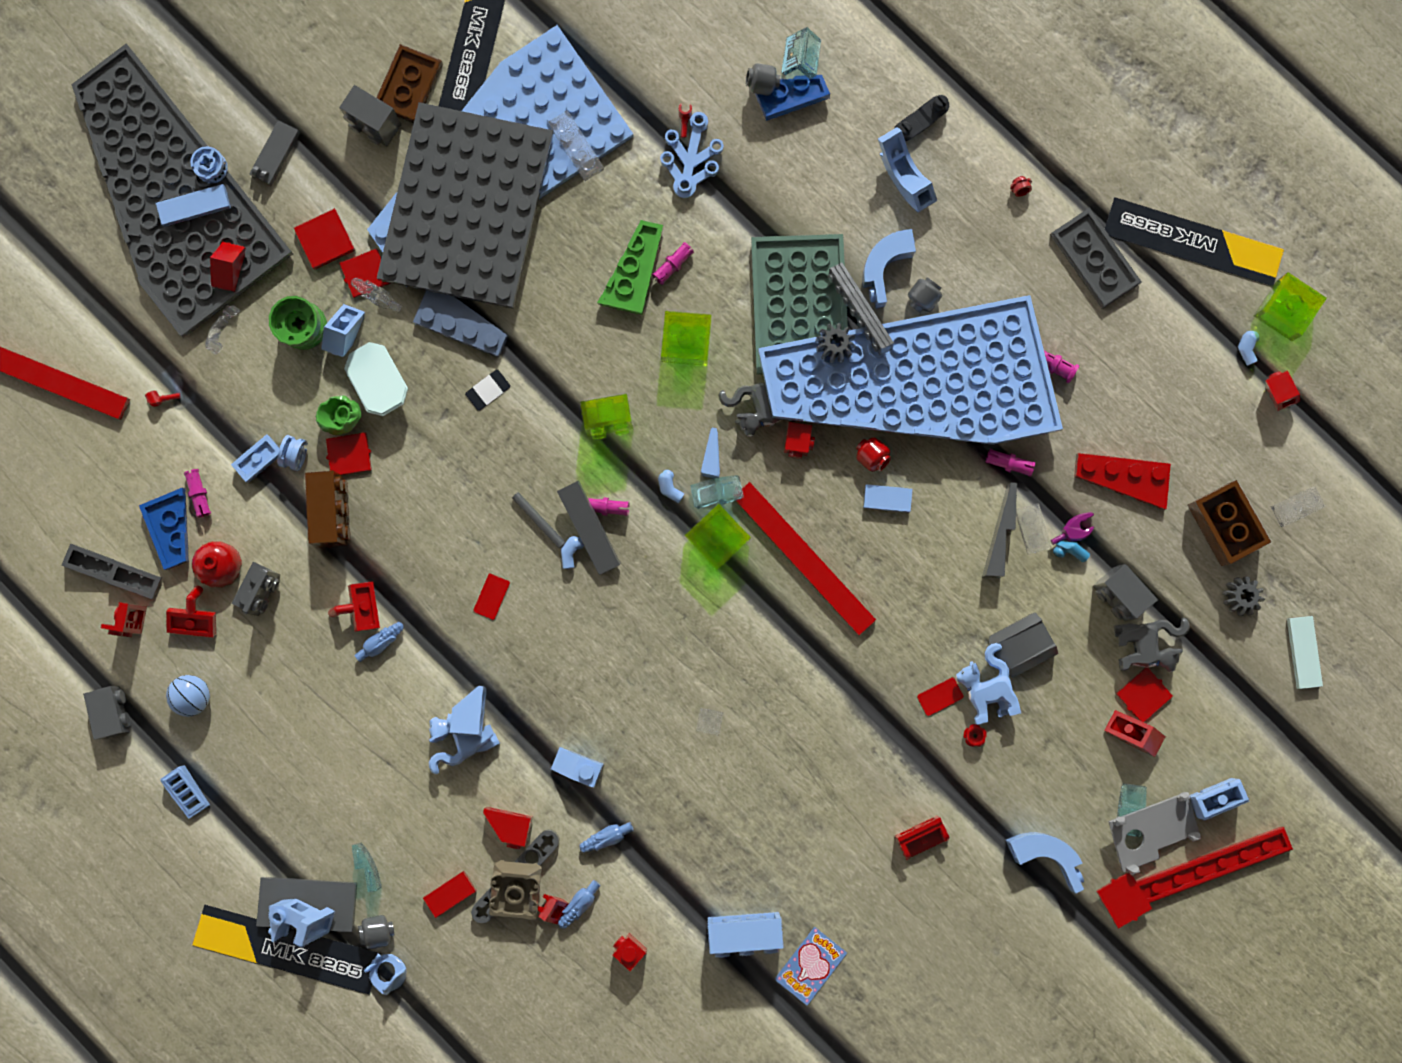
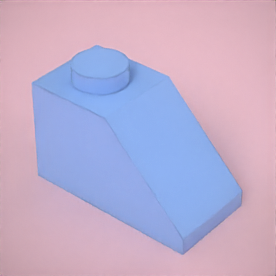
[321,304,365,357]
[447,686,486,736]
[551,747,604,788]

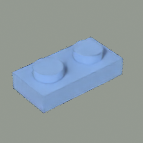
[231,434,279,483]

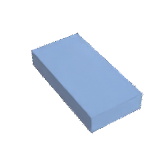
[863,484,912,513]

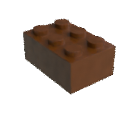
[305,471,351,548]
[1187,480,1271,566]

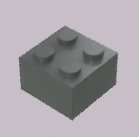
[339,85,402,147]
[1093,564,1158,621]

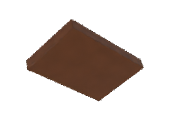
[376,44,443,123]

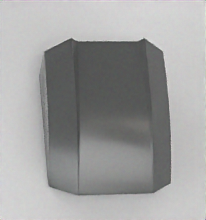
[989,612,1059,677]

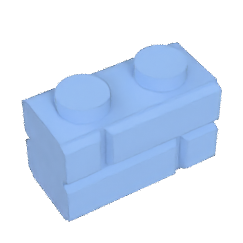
[1190,778,1249,820]

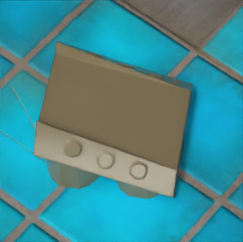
[489,860,542,919]

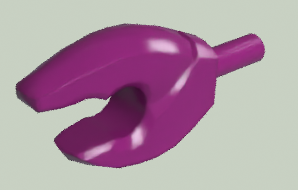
[1050,512,1094,545]

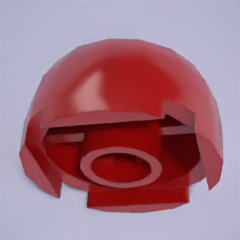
[192,541,242,588]

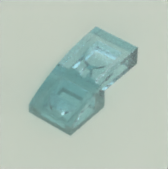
[690,475,744,509]
[1117,784,1147,837]
[352,842,382,892]

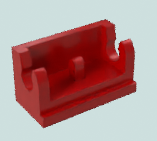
[895,815,950,860]

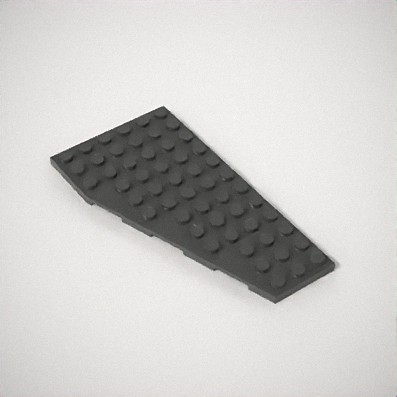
[71,43,293,338]

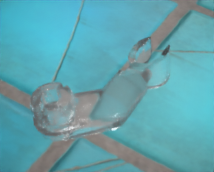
[205,305,240,355]

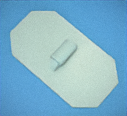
[344,342,408,416]

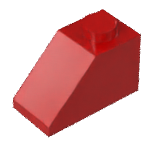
[1104,710,1166,757]
[483,807,533,849]

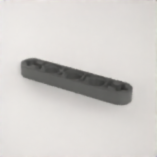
[471,829,560,923]

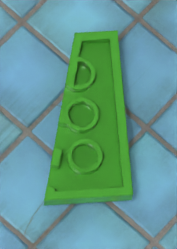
[597,220,663,315]

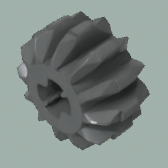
[815,323,856,364]
[1222,576,1265,616]

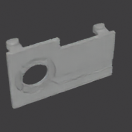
[1108,792,1201,875]

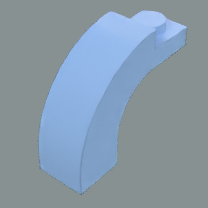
[878,127,937,212]
[862,229,916,309]
[1006,832,1084,894]

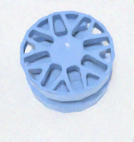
[190,146,228,184]
[277,435,308,471]

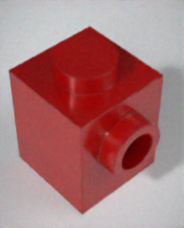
[1265,371,1300,411]
[784,422,815,459]
[612,932,647,971]

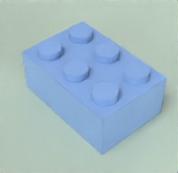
[708,912,783,957]

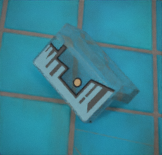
[781,27,821,79]

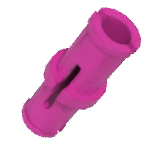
[652,242,694,285]
[986,449,1035,477]
[184,469,211,518]
[588,497,630,516]

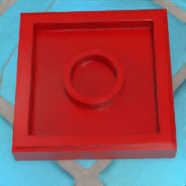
[294,208,356,270]

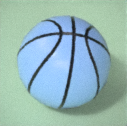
[166,675,210,717]

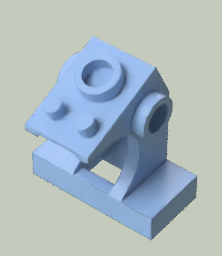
[269,899,335,947]

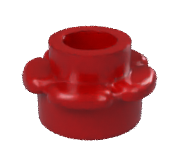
[1010,176,1032,197]
[963,724,987,747]

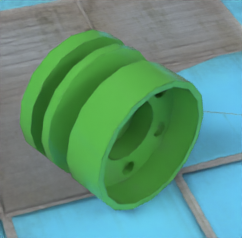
[269,296,327,350]

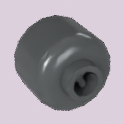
[745,63,780,96]
[908,277,942,313]
[358,915,394,949]

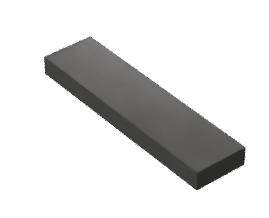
[557,480,621,575]

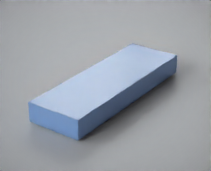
[156,184,231,227]

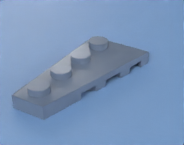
[413,291,508,358]

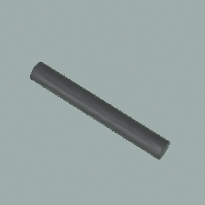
[512,492,566,549]

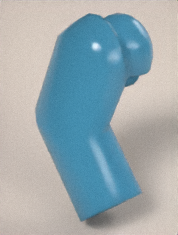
[1053,541,1090,562]

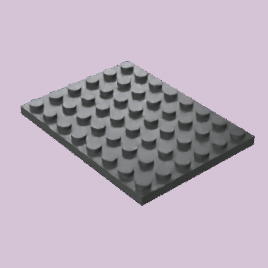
[377,102,554,309]

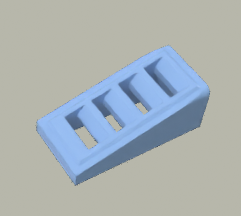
[701,427,720,479]
[160,766,210,819]

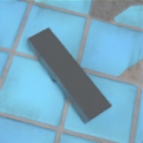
[982,483,1017,578]
[61,544,162,599]

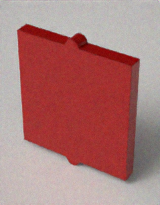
[340,248,391,298]
[326,432,372,475]
[1116,667,1173,722]
[1096,872,1152,929]

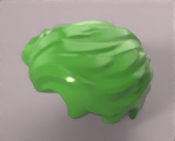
[315,395,361,435]

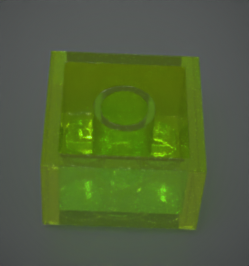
[1253,272,1327,342]
[661,311,712,366]
[580,394,634,439]
[684,504,751,572]

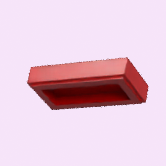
[423,871,477,918]

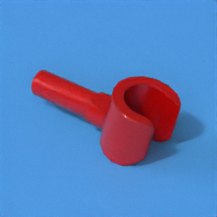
[679,104,692,138]
[145,390,181,407]

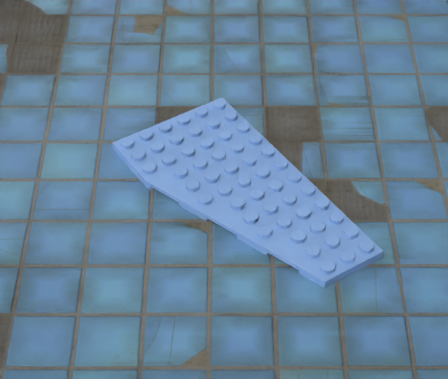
[367,25,634,287]
[758,295,1063,444]

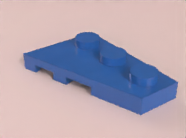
[755,75,830,121]
[139,487,189,571]

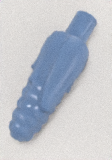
[355,622,404,662]
[579,822,634,853]
[558,880,601,929]

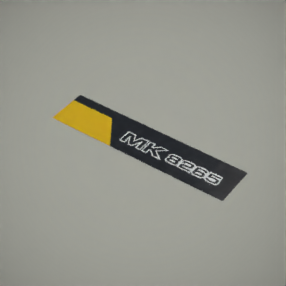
[438,0,505,111]
[1105,197,1284,286]
[192,904,381,995]

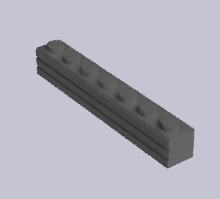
[828,263,894,355]

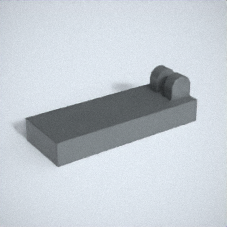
[249,120,300,186]

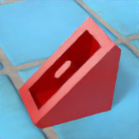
[210,242,246,292]

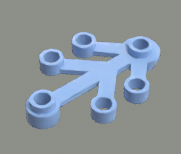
[660,112,723,198]

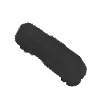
[894,95,950,142]

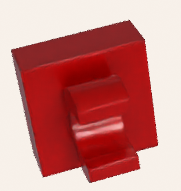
[538,894,569,925]

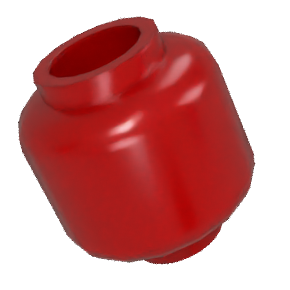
[856,437,891,472]

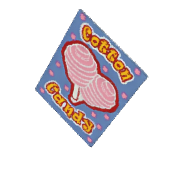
[775,927,847,1005]

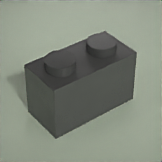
[83,686,131,740]

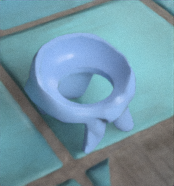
[364,954,407,995]

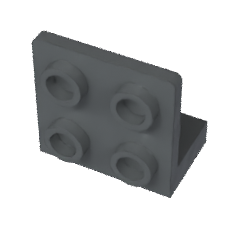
[231,562,280,616]

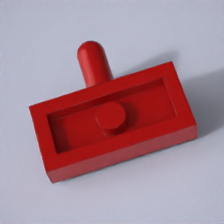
[328,582,380,632]
[166,585,216,638]

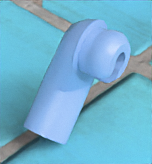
[1238,331,1260,366]
[658,470,684,504]
[561,536,584,569]

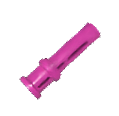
[1044,350,1080,383]

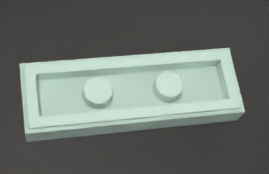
[1287,616,1323,689]

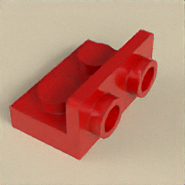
[100,602,147,638]

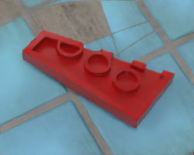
[1074,453,1171,510]

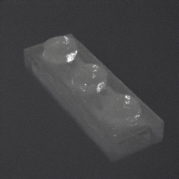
[548,110,604,182]

